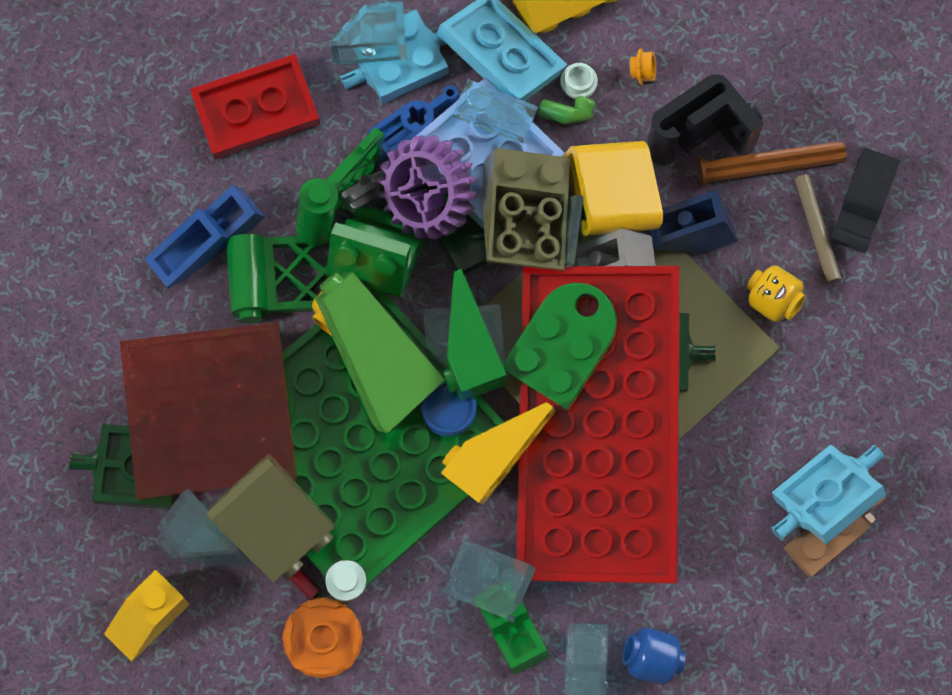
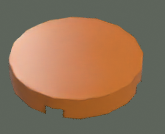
[282,597,363,679]

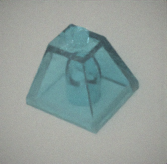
[156,488,248,567]

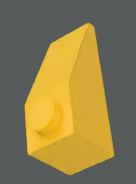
[441,402,556,505]

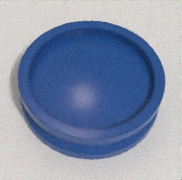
[421,380,476,437]

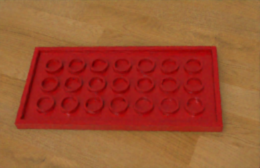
[516,266,680,584]

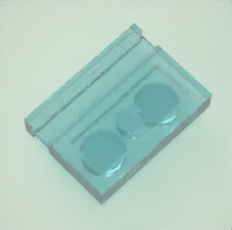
[441,539,536,622]

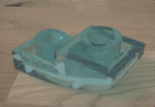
[565,623,609,695]

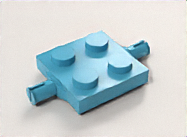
[340,10,449,104]
[771,445,886,544]

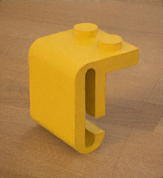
[562,141,663,236]

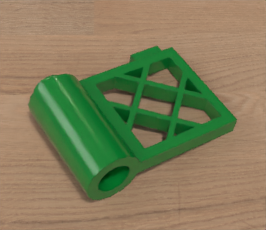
[295,127,384,246]
[226,234,330,324]

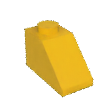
[104,570,190,662]

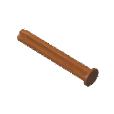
[696,141,847,187]

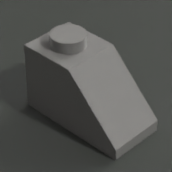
[565,228,656,266]

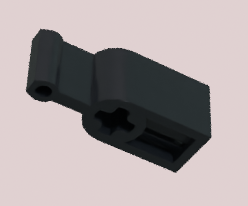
[830,147,900,254]

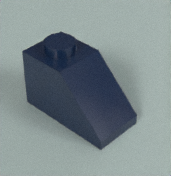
[649,189,738,254]

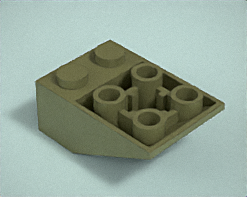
[482,147,570,271]

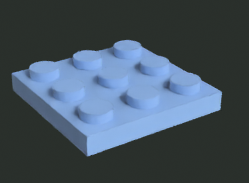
[410,78,565,229]

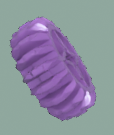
[376,135,479,240]

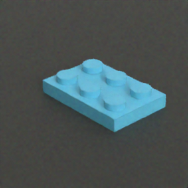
[437,0,567,107]

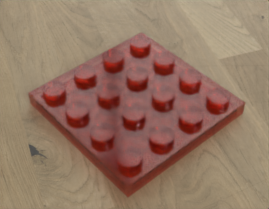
[120,322,297,500]

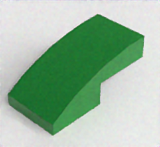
[474,580,549,675]

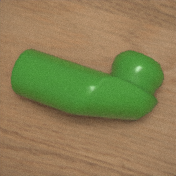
[538,96,595,124]

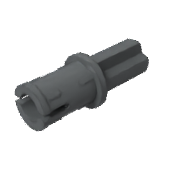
[339,169,386,212]

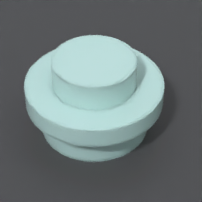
[560,63,598,99]
[326,560,366,601]

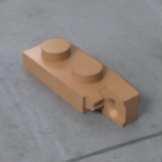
[783,497,886,579]

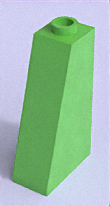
[315,272,445,433]

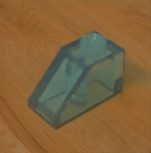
[329,0,408,65]

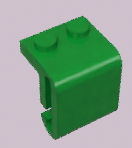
[327,205,426,298]

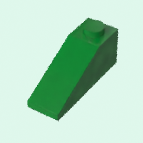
[442,269,506,402]

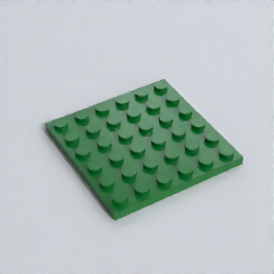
[194,287,504,604]

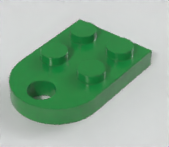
[502,283,617,411]

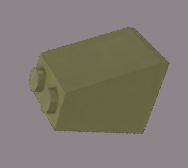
[205,453,334,583]

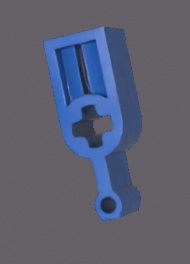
[368,85,459,162]

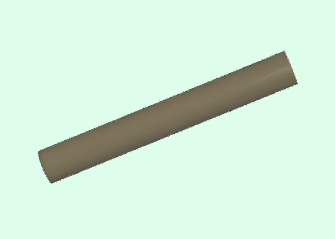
[795,174,842,284]

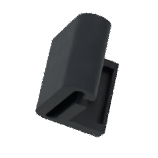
[647,74,764,165]

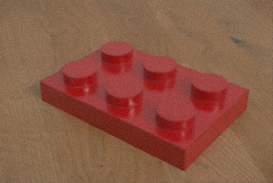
[190,54,320,160]

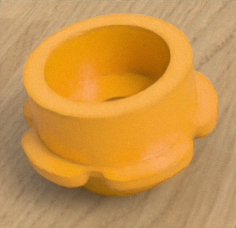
[630,49,656,85]

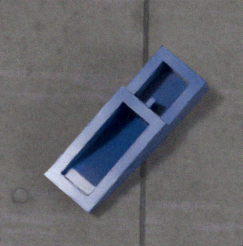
[145,185,266,288]

